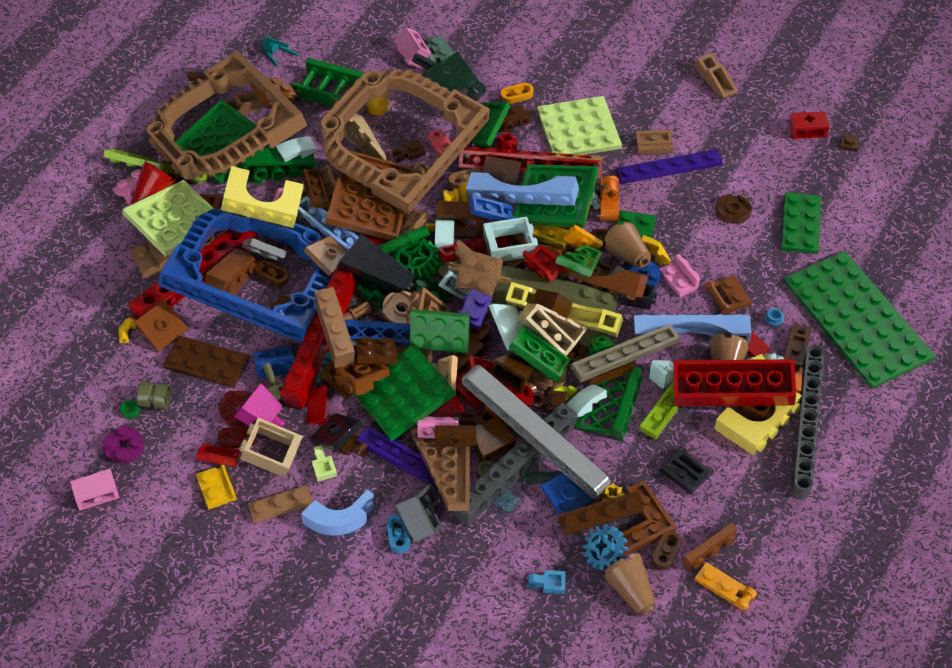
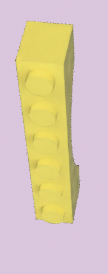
[506,282,623,337]

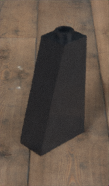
[336,234,415,293]

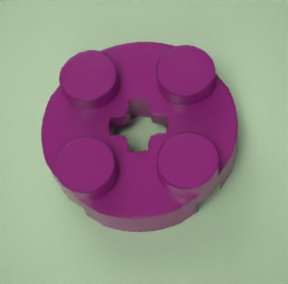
[102,425,144,464]

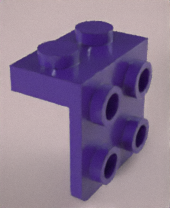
[457,289,493,330]

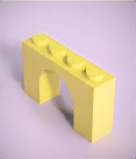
[221,166,304,228]
[714,392,802,455]

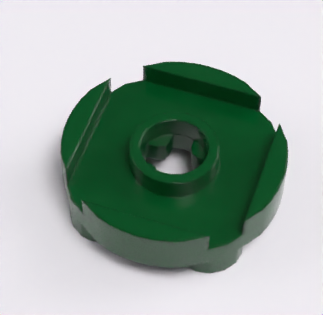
[413,276,451,304]

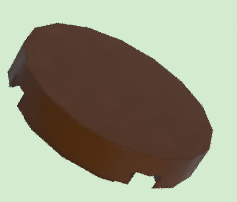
[715,194,752,224]

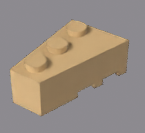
[516,304,588,356]

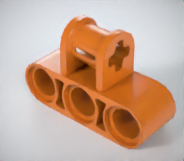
[600,175,619,222]

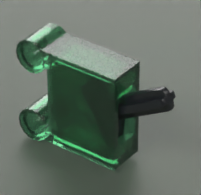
[412,51,486,115]

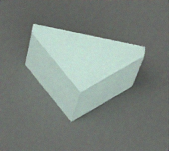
[438,270,470,300]
[649,360,673,390]

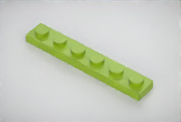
[104,149,209,183]

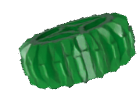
[392,239,441,284]

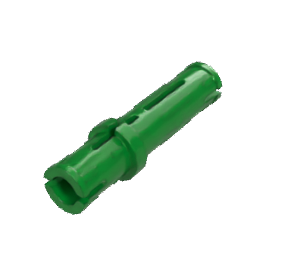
[378,224,430,254]

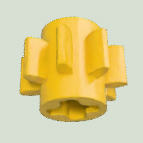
[599,483,625,501]

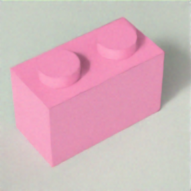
[394,27,432,67]
[70,469,119,511]

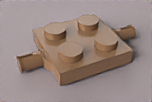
[448,250,511,296]

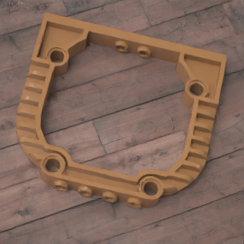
[146,51,307,180]
[321,69,490,214]

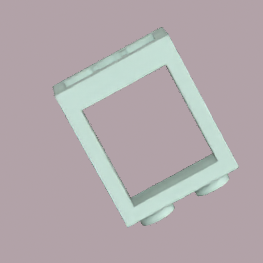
[483,217,538,262]

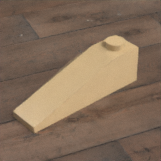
[344,113,386,160]

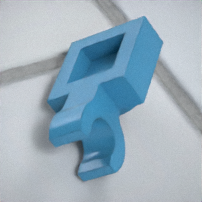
[528,570,566,594]

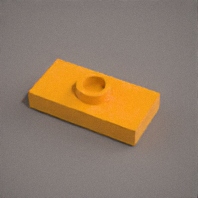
[563,225,603,250]

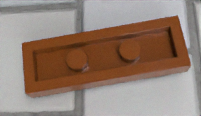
[683,523,737,571]

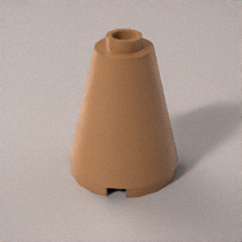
[604,222,651,268]
[710,334,749,360]
[602,553,656,616]

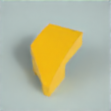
[642,235,671,265]

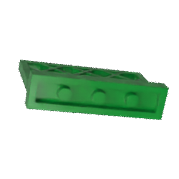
[576,367,643,442]

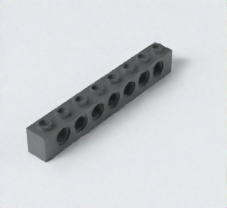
[453,403,578,527]

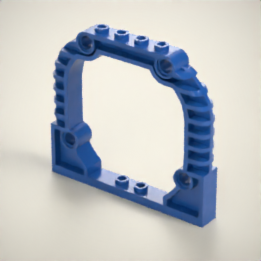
[158,208,332,343]

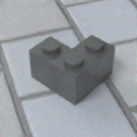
[395,483,442,542]

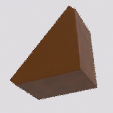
[531,289,573,319]

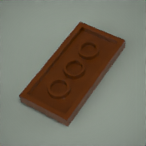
[163,335,250,388]

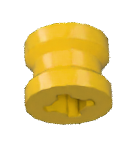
[443,189,459,202]

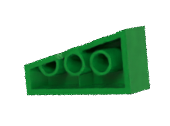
[239,148,316,186]

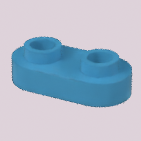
[387,514,410,554]

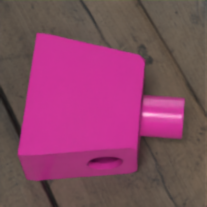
[234,384,285,427]

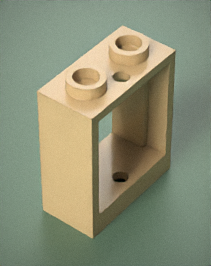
[239,418,303,477]

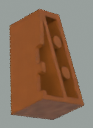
[205,248,256,295]

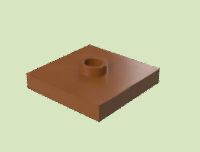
[134,299,189,352]

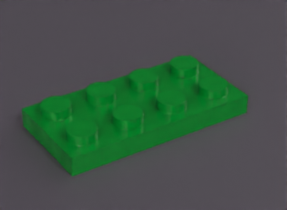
[781,192,821,254]

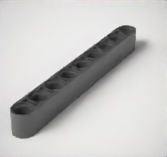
[792,344,824,500]

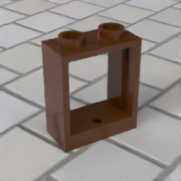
[436,201,485,239]

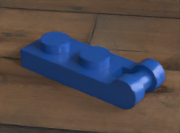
[468,195,515,221]

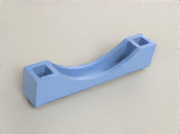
[466,172,579,206]
[634,314,751,343]

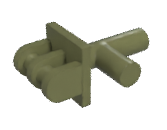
[263,363,284,404]

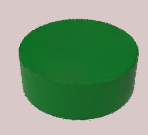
[120,400,140,419]

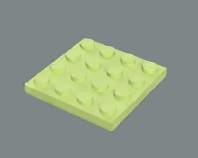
[537,96,622,155]
[123,180,214,257]

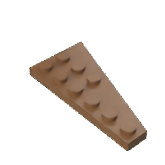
[410,427,470,511]

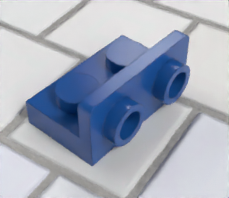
[253,345,295,379]

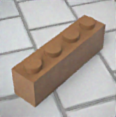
[314,287,355,368]

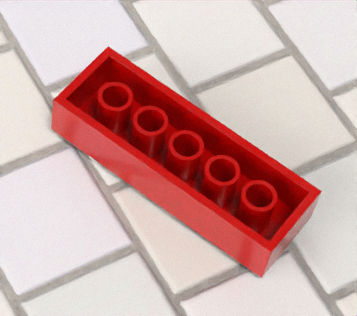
[673,359,796,406]

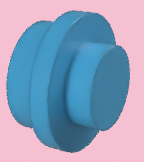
[765,308,784,326]

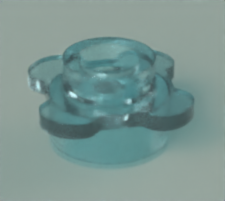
[495,490,520,512]

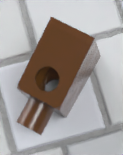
[490,351,535,394]
[471,414,516,462]

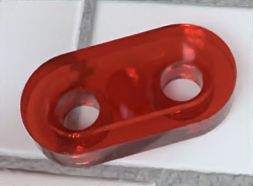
[217,426,258,448]

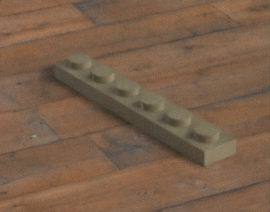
[571,324,680,382]

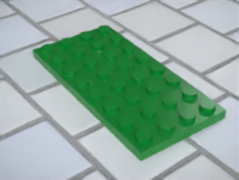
[783,251,936,389]

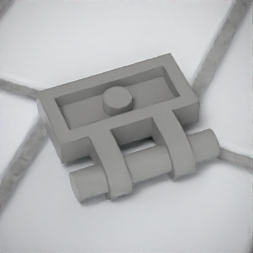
[242,238,287,261]

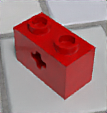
[789,111,829,139]

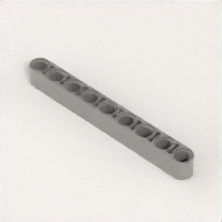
[462,365,610,498]

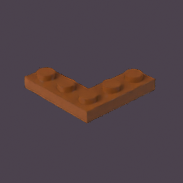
[612,480,677,556]

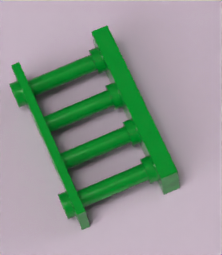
[291,57,364,107]

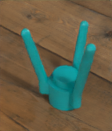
[261,36,299,67]

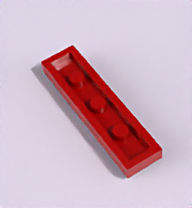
[437,236,510,263]

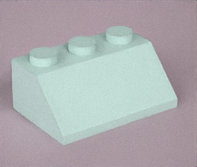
[488,304,523,352]

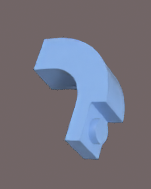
[301,490,374,536]

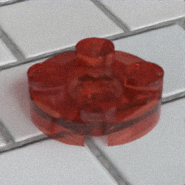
[219,391,252,427]

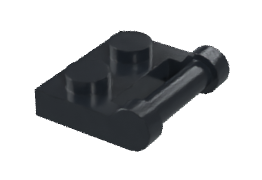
[659,447,714,495]

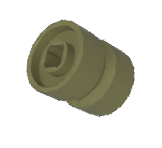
[137,381,172,410]

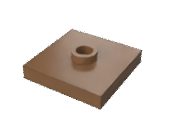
[304,236,347,276]

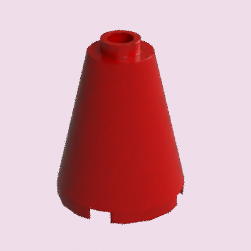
[130,161,176,204]

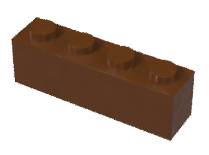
[558,491,645,536]

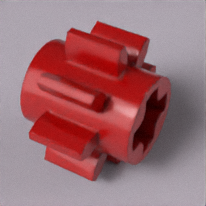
[497,133,517,150]

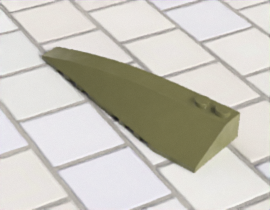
[435,259,619,348]

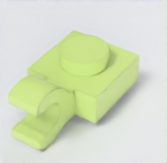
[312,445,337,482]

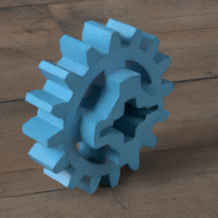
[582,524,628,571]

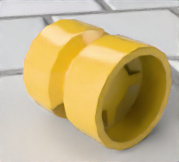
[366,90,389,116]

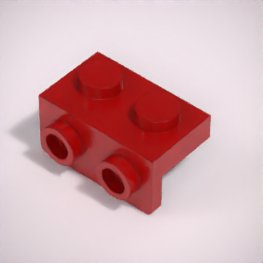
[522,244,567,283]

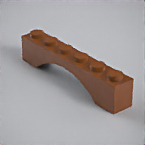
[543,245,648,300]

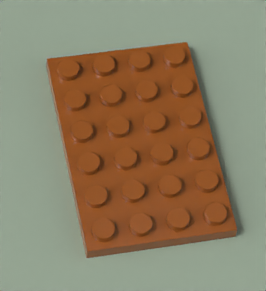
[325,150,413,241]

